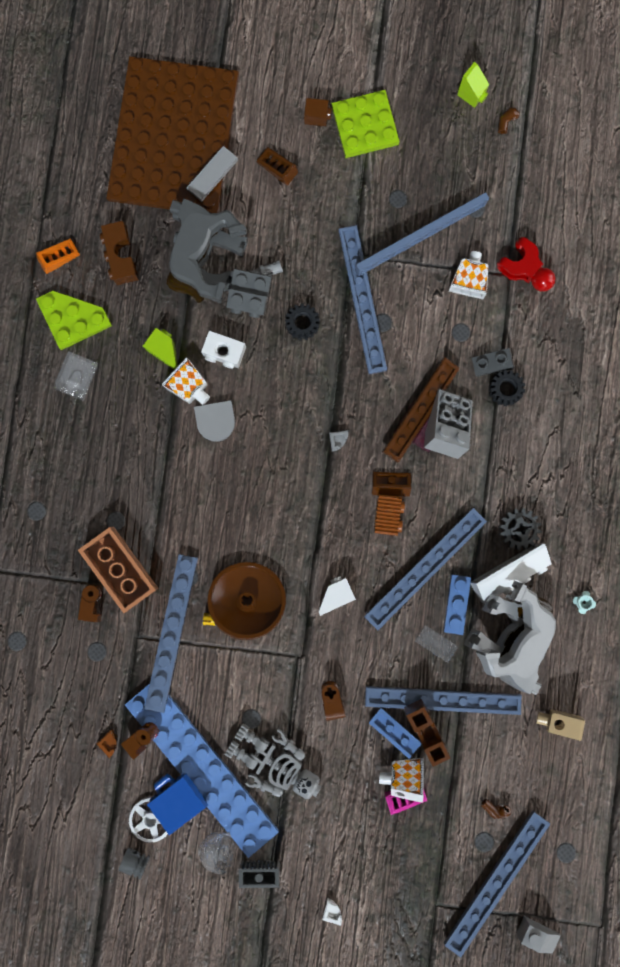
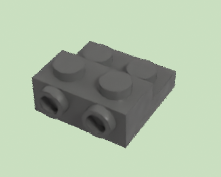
[226,268,272,318]

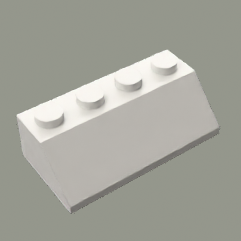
[470,544,551,603]

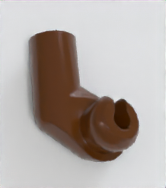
[498,107,520,134]
[480,799,511,819]

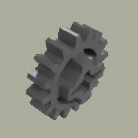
[499,508,542,550]

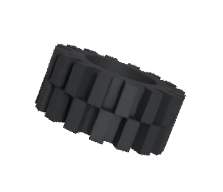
[285,303,320,341]
[488,370,525,406]

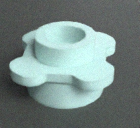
[573,591,596,614]

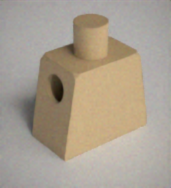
[536,709,585,741]

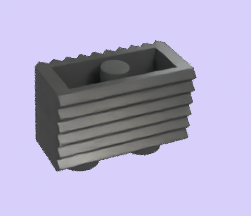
[239,860,280,888]

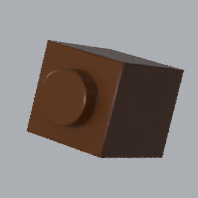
[304,98,332,127]

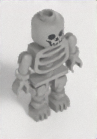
[224,723,321,799]

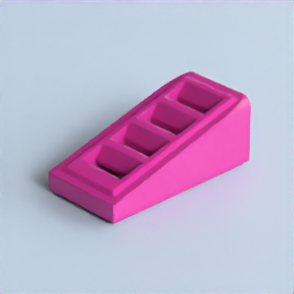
[384,788,427,815]

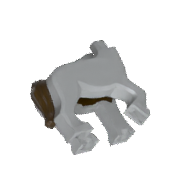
[463,580,556,695]

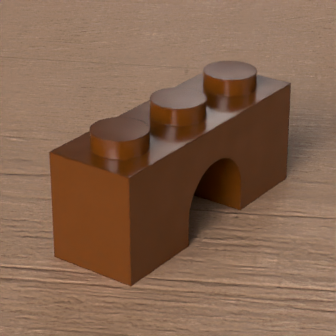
[100,221,139,285]
[404,699,451,767]

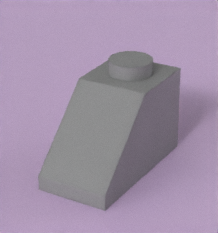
[516,916,561,954]

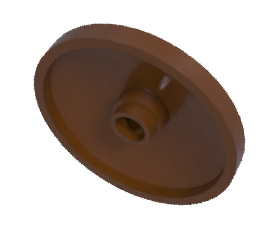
[208,562,286,640]

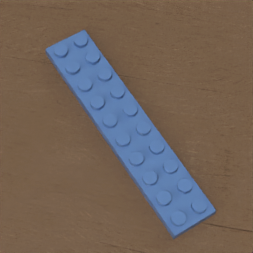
[125,684,279,858]

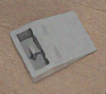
[424,389,473,459]

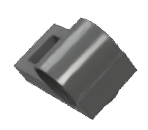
[472,348,514,377]

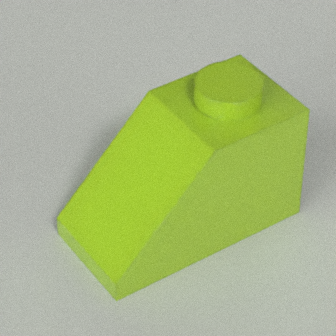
[457,62,489,108]
[143,328,178,370]

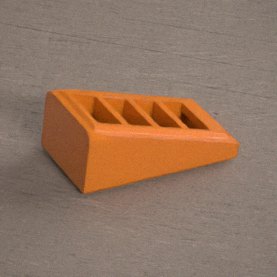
[36,238,80,274]

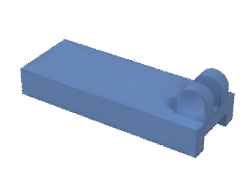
[369,708,422,759]

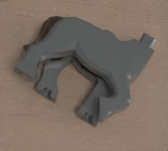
[167,199,248,304]

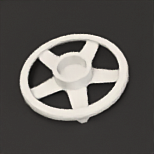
[129,797,168,843]

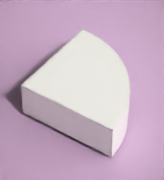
[322,898,342,925]

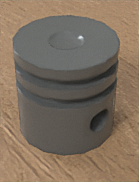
[118,847,150,880]

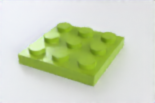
[331,90,400,158]

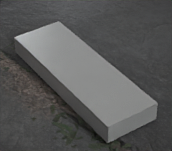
[187,146,238,202]

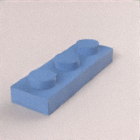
[443,575,471,635]

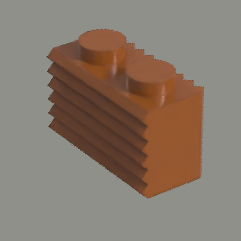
[374,494,405,536]

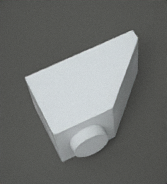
[319,576,356,616]

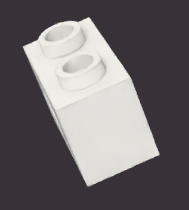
[201,331,246,369]

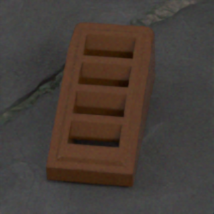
[256,147,298,186]

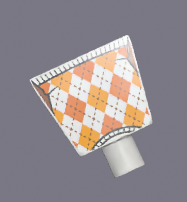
[448,251,488,299]
[162,358,210,405]
[379,758,424,802]

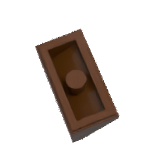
[372,472,411,496]

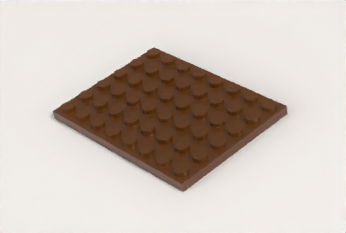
[106,56,239,214]

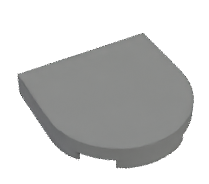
[194,400,235,442]

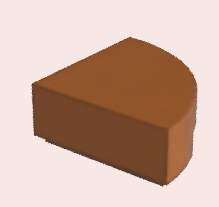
[96,729,117,758]

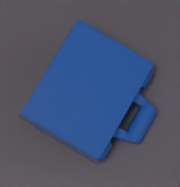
[147,773,208,835]

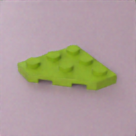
[36,291,112,350]

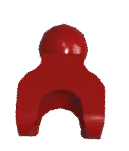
[496,237,556,292]

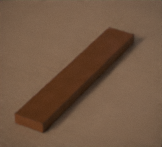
[382,357,460,462]

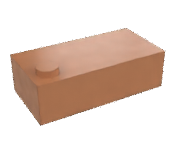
[78,527,159,613]

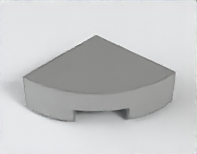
[329,430,348,452]

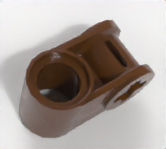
[322,681,346,721]

